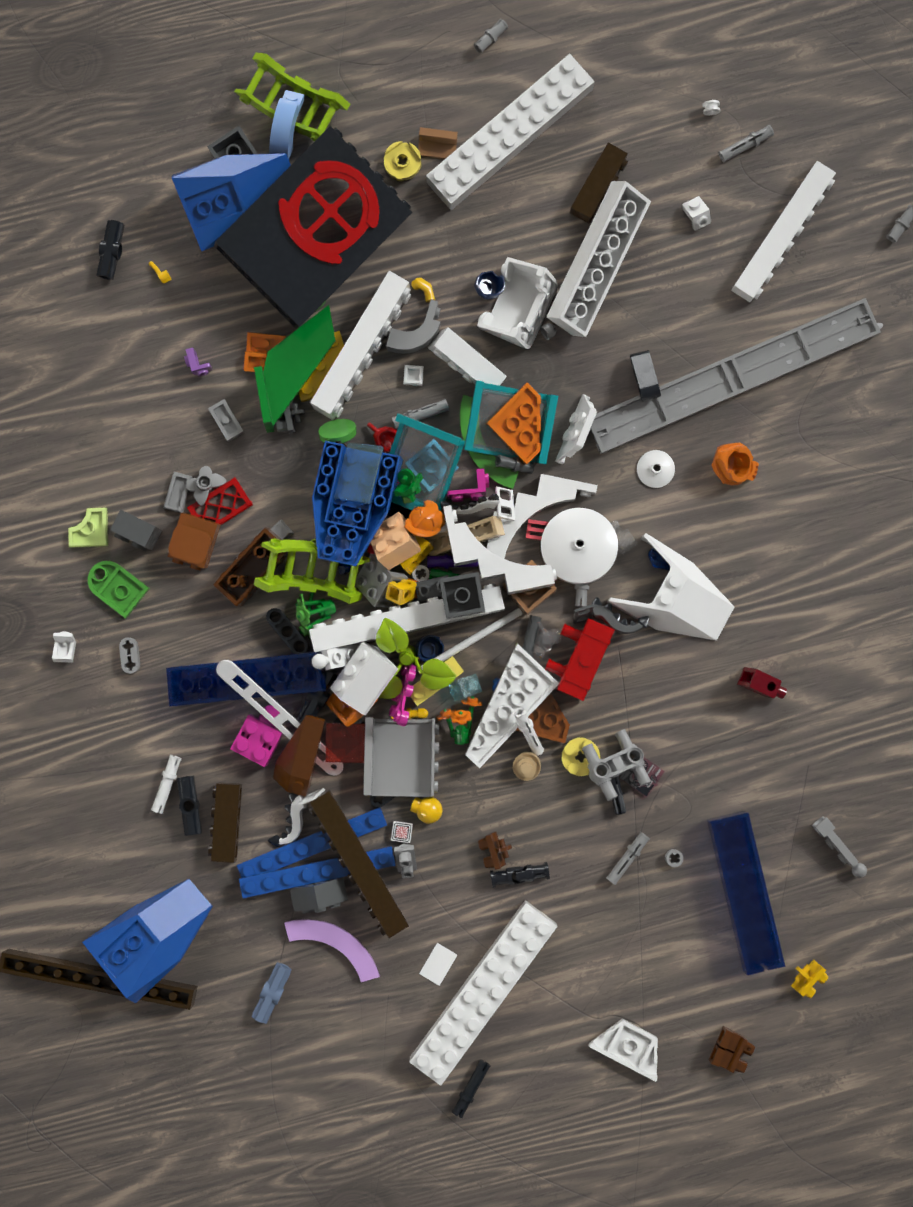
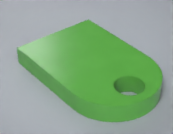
[88,561,150,619]

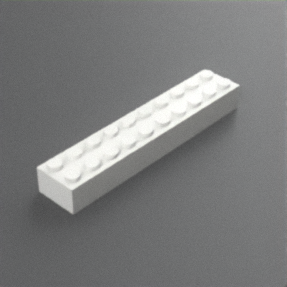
[426,54,595,210]
[309,584,505,653]
[409,900,557,1086]

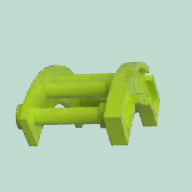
[234,52,350,141]
[254,539,371,604]

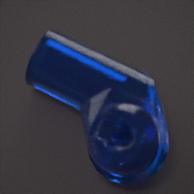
[648,548,670,570]

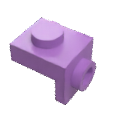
[184,348,213,376]

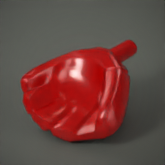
[367,422,397,453]

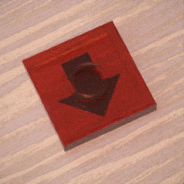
[325,723,365,763]

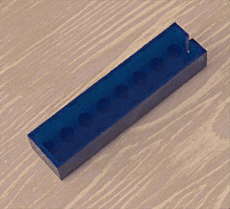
[707,811,786,976]

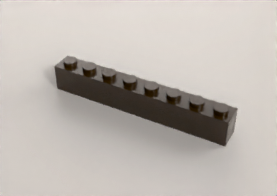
[308,790,409,938]

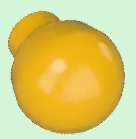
[410,797,443,824]

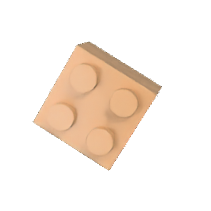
[371,512,421,570]

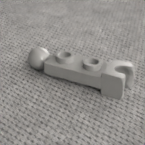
[812,816,867,878]

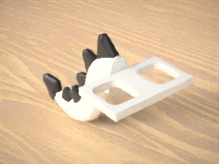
[440,486,515,521]
[268,788,325,847]

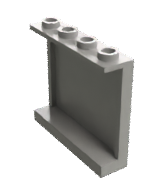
[364,717,439,797]

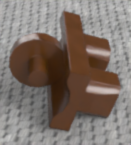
[478,832,512,870]

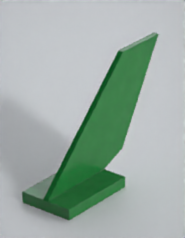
[254,305,336,433]

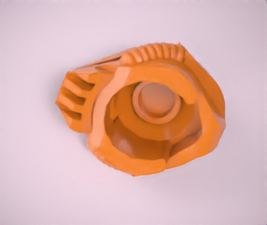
[711,442,759,486]

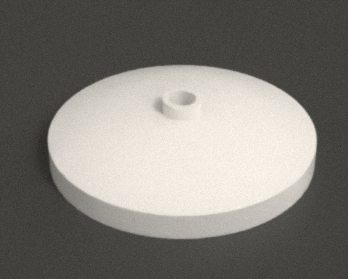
[541,508,618,585]

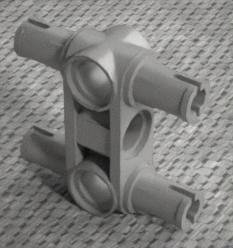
[582,729,651,801]

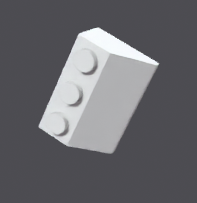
[330,642,398,715]

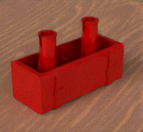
[545,618,615,701]

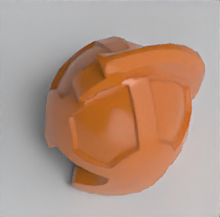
[404,500,445,538]

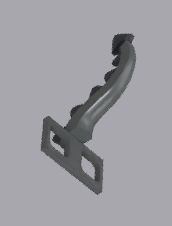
[573,597,649,634]

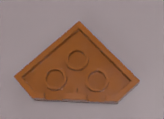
[515,693,570,743]

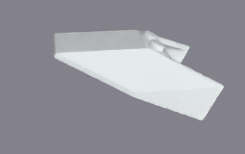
[606,533,734,641]

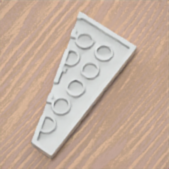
[465,644,559,768]

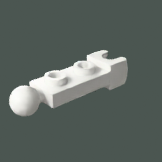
[312,642,366,670]

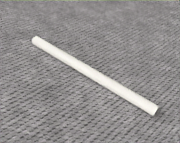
[421,608,522,670]

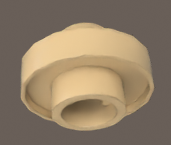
[512,752,541,781]

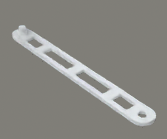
[216,660,343,776]

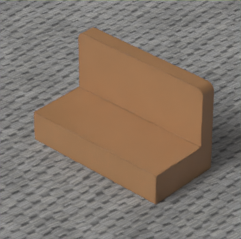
[418,127,458,159]

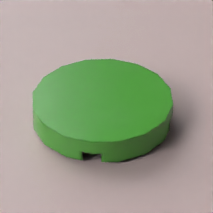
[318,419,357,443]

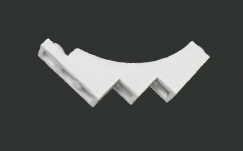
[487,474,598,559]
[443,505,557,595]

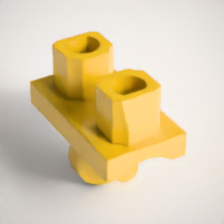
[791,959,828,998]

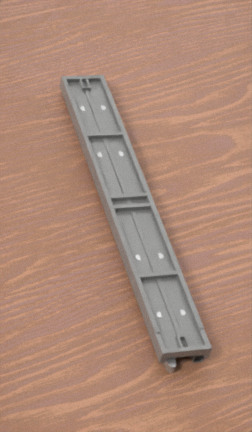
[590,298,883,454]

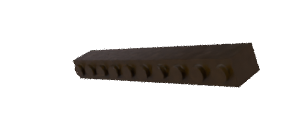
[0,949,198,1010]

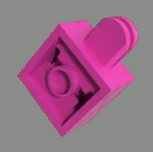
[230,705,284,767]

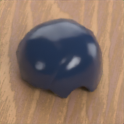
[474,271,505,300]
[415,634,444,663]

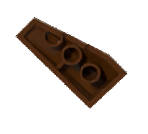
[273,715,325,797]

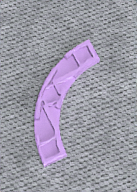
[284,919,380,982]

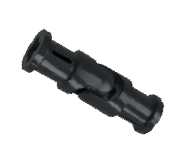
[490,862,550,888]

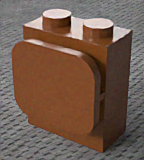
[167,513,221,571]

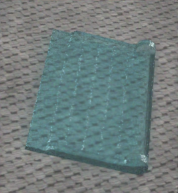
[334,442,384,504]

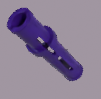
[427,554,478,569]

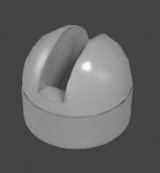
[540,323,557,340]

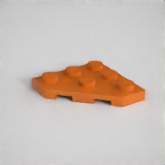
[486,382,541,464]

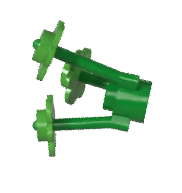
[295,594,336,639]

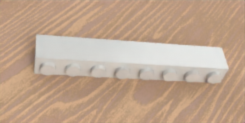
[731,161,836,302]

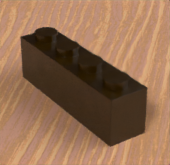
[570,142,628,224]
[208,782,242,863]

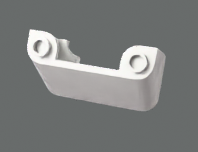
[477,257,557,349]

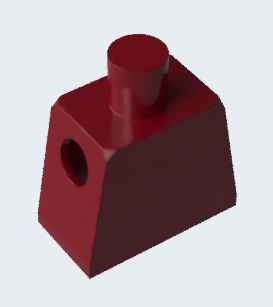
[737,667,787,699]

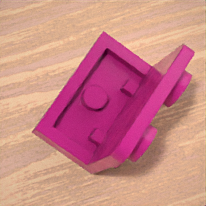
[447,469,489,502]

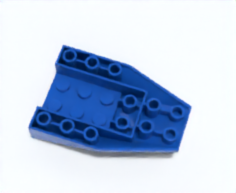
[171,153,291,251]
[312,441,403,566]
[82,879,213,1003]

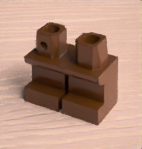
[708,1026,755,1073]

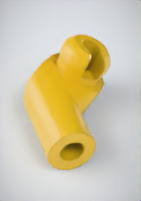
[411,277,435,302]

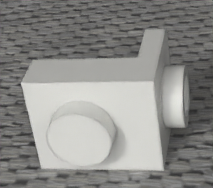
[682,196,711,231]
[52,631,76,663]

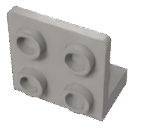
[355,554,408,608]

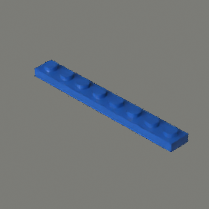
[237,807,387,878]
[239,846,395,898]

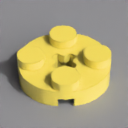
[384,141,421,182]
[561,737,600,776]

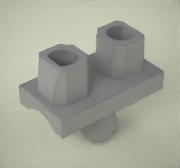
[394,843,417,878]

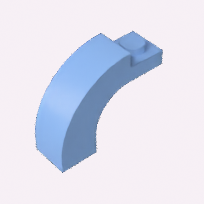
[269,90,304,159]

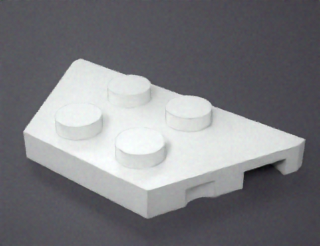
[555,394,597,464]
[589,1019,658,1082]

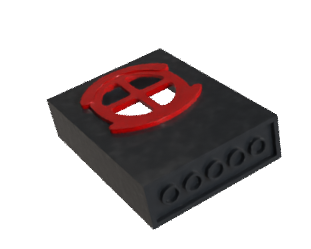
[214,126,413,329]

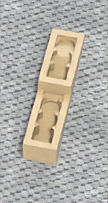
[425,516,505,556]

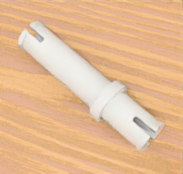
[513,708,544,756]
[151,755,182,814]

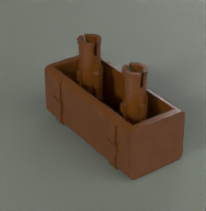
[213,527,288,607]

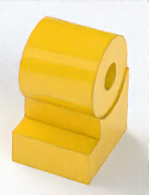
[385,579,417,605]

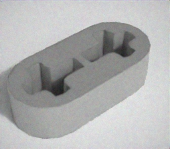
[119,637,141,674]

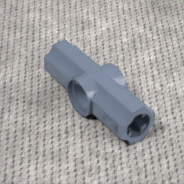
[252,962,292,1024]

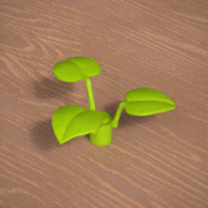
[376,618,456,699]

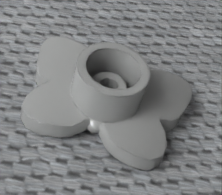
[186,466,227,506]

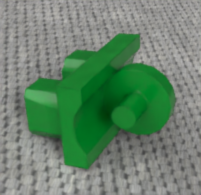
[394,469,423,504]

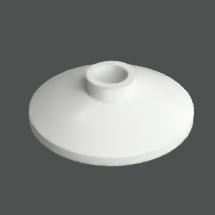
[637,450,675,488]

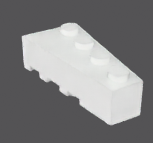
[428,327,507,395]

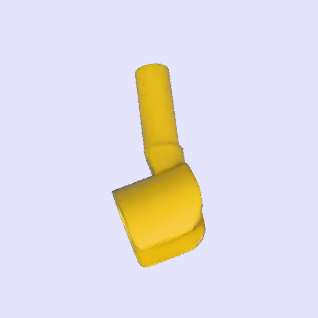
[149,261,172,283]

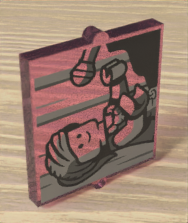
[619,756,665,797]

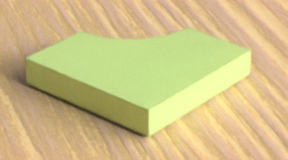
[68,508,108,548]

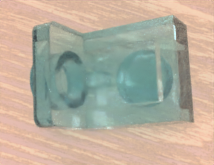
[449,674,482,701]

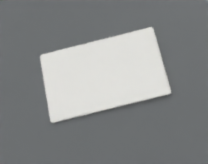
[419,943,457,986]

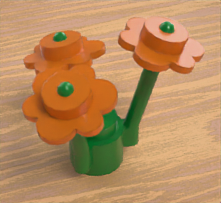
[436,696,482,745]

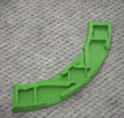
[460,395,519,490]

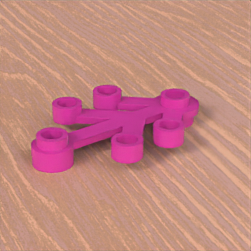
[389,663,416,727]

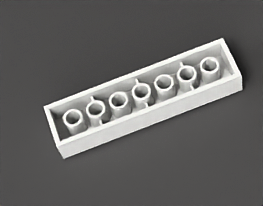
[546,181,651,337]
[310,271,411,420]

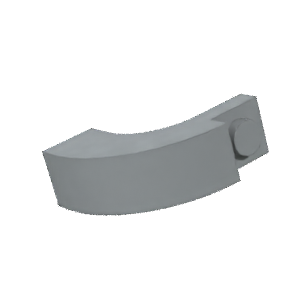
[386,300,441,354]

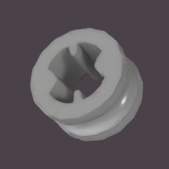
[665,849,683,867]

